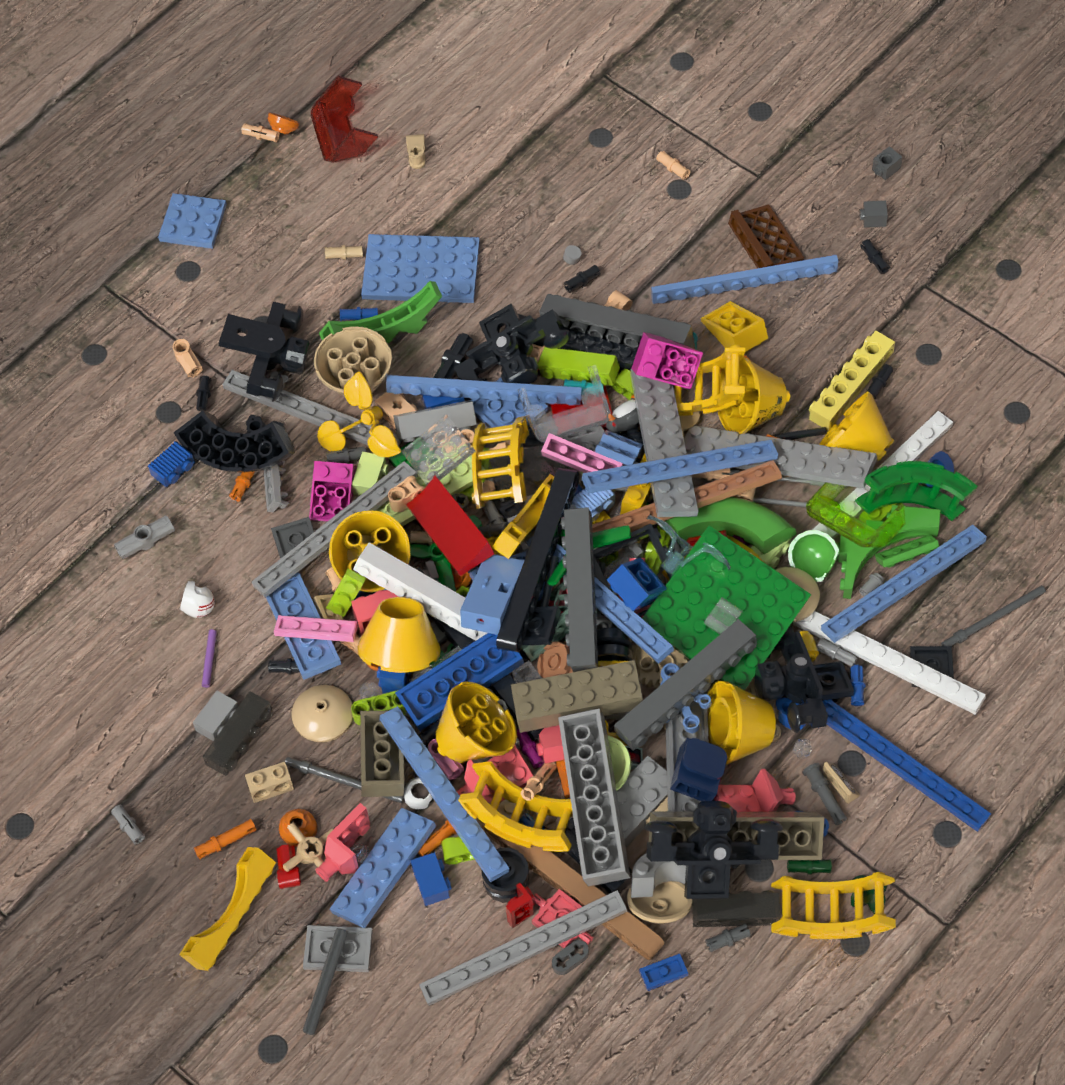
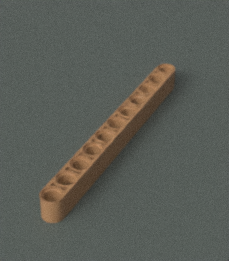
[476,812,665,960]

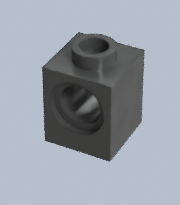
[872,146,902,180]

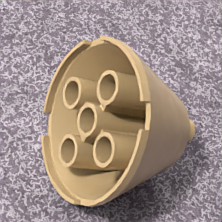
[314,327,392,397]

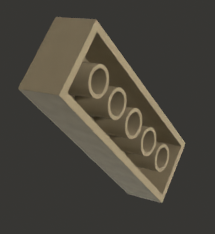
[511,660,643,733]

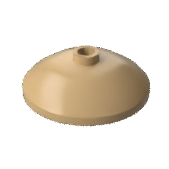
[775,567,820,622]
[292,685,353,742]
[627,881,692,924]

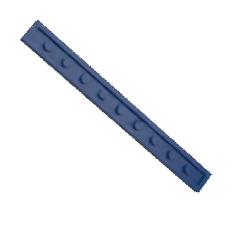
[823,700,991,832]

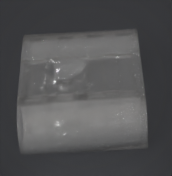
[704,597,743,634]

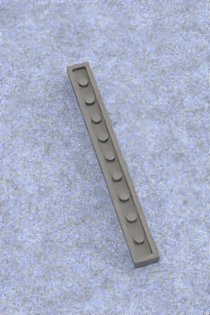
[223,370,402,446]
[252,461,418,598]
[419,890,627,1006]

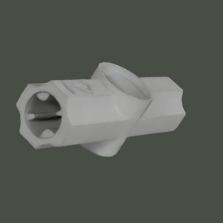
[114,516,175,559]

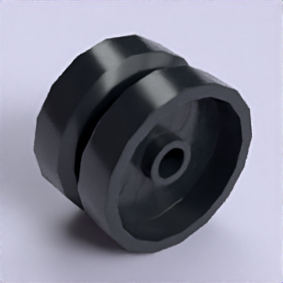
[597,628,633,661]
[482,847,530,903]

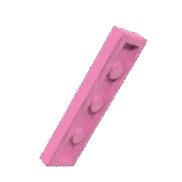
[274,615,358,642]

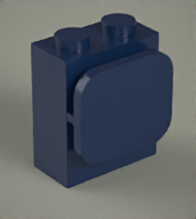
[670,738,727,801]

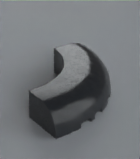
[174,410,295,472]

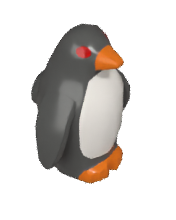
[606,395,639,432]

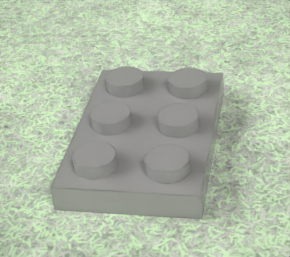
[303,925,373,972]

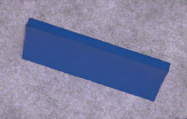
[395,633,524,731]

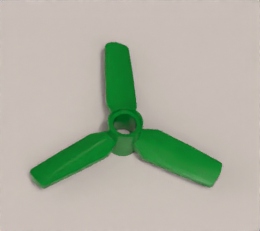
[409,515,482,592]
[547,525,631,586]

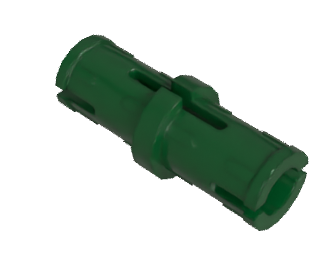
[787,860,832,875]

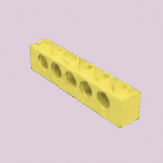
[809,331,895,431]

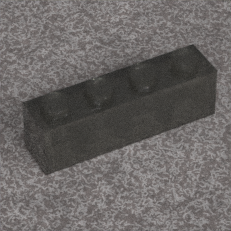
[203,691,273,776]
[692,890,781,927]

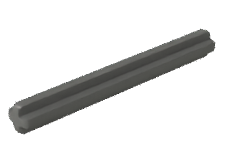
[303,928,348,1035]

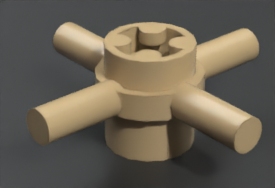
[283,822,333,872]

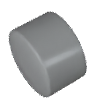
[563,245,581,265]

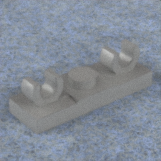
[263,460,289,512]

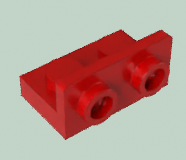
[506,883,535,929]

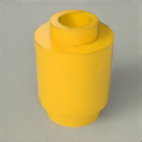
[800,631,819,662]

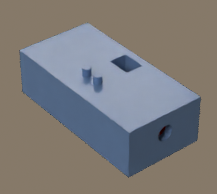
[460,554,524,635]

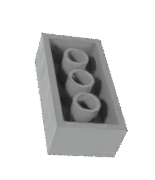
[617,756,668,847]

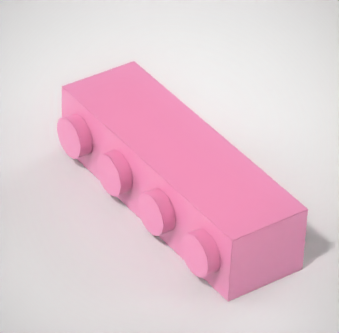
[541,433,623,473]

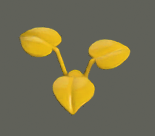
[317,371,401,457]

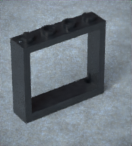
[593,524,678,618]

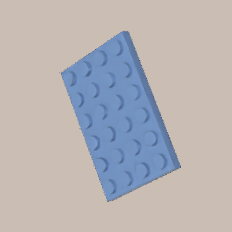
[361,234,480,303]

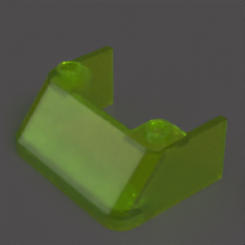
[806,482,906,548]

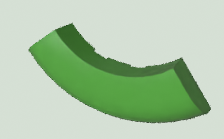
[660,497,797,554]

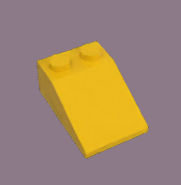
[700,301,768,353]

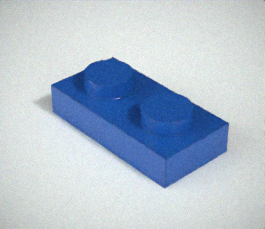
[639,954,688,991]

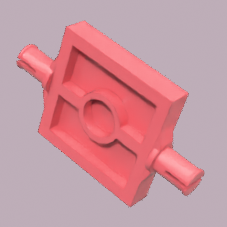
[532,889,594,948]

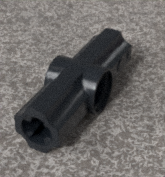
[433,333,474,379]

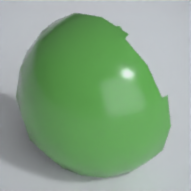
[788,530,839,582]

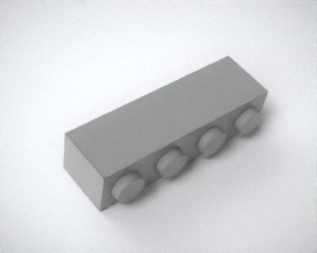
[393,401,477,442]

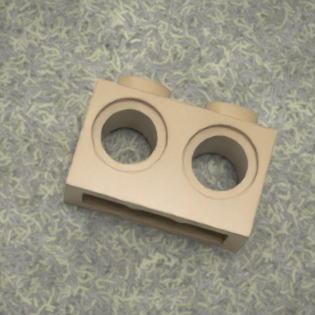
[245,762,294,803]

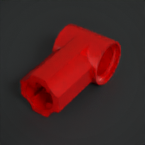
[276,844,301,889]

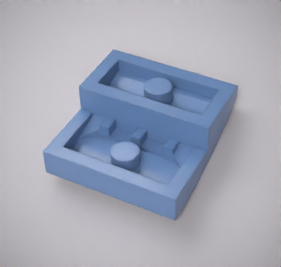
[595,430,643,465]

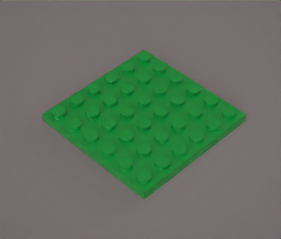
[642,526,811,690]

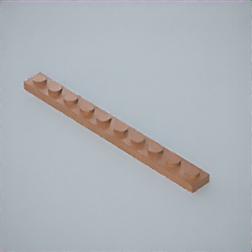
[592,460,782,533]

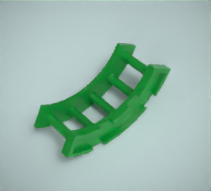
[854,461,978,521]

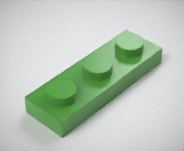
[875,534,939,568]

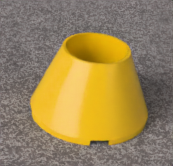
[358,597,440,673]
[707,681,776,765]

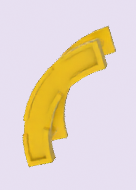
[674,345,745,416]
[472,416,529,509]
[458,761,573,852]
[771,872,896,939]

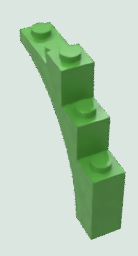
[319,281,442,343]
[836,505,940,599]

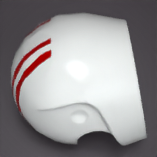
[180,581,215,618]

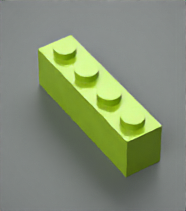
[538,347,620,386]

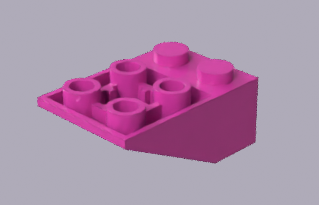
[632,332,703,389]
[309,461,357,521]

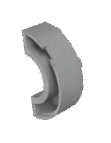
[631,853,713,898]

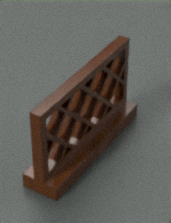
[728,204,804,269]

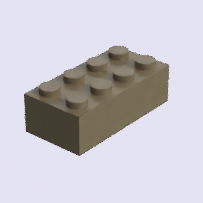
[360,710,404,797]

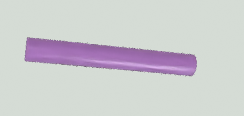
[202,629,217,688]

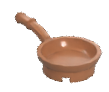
[537,641,573,678]

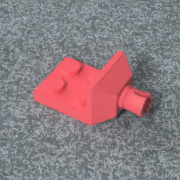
[456,745,534,803]
[714,769,796,812]
[315,803,370,882]

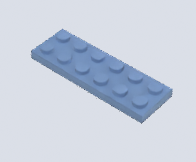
[266,572,341,680]
[329,808,436,929]

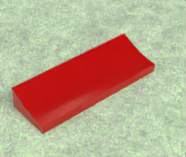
[406,476,494,576]

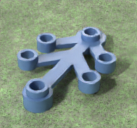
[660,663,712,733]

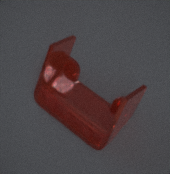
[311,75,378,163]

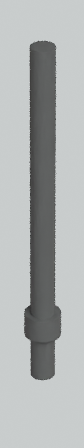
[941,585,1046,646]
[285,757,404,803]

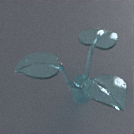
[647,515,731,576]

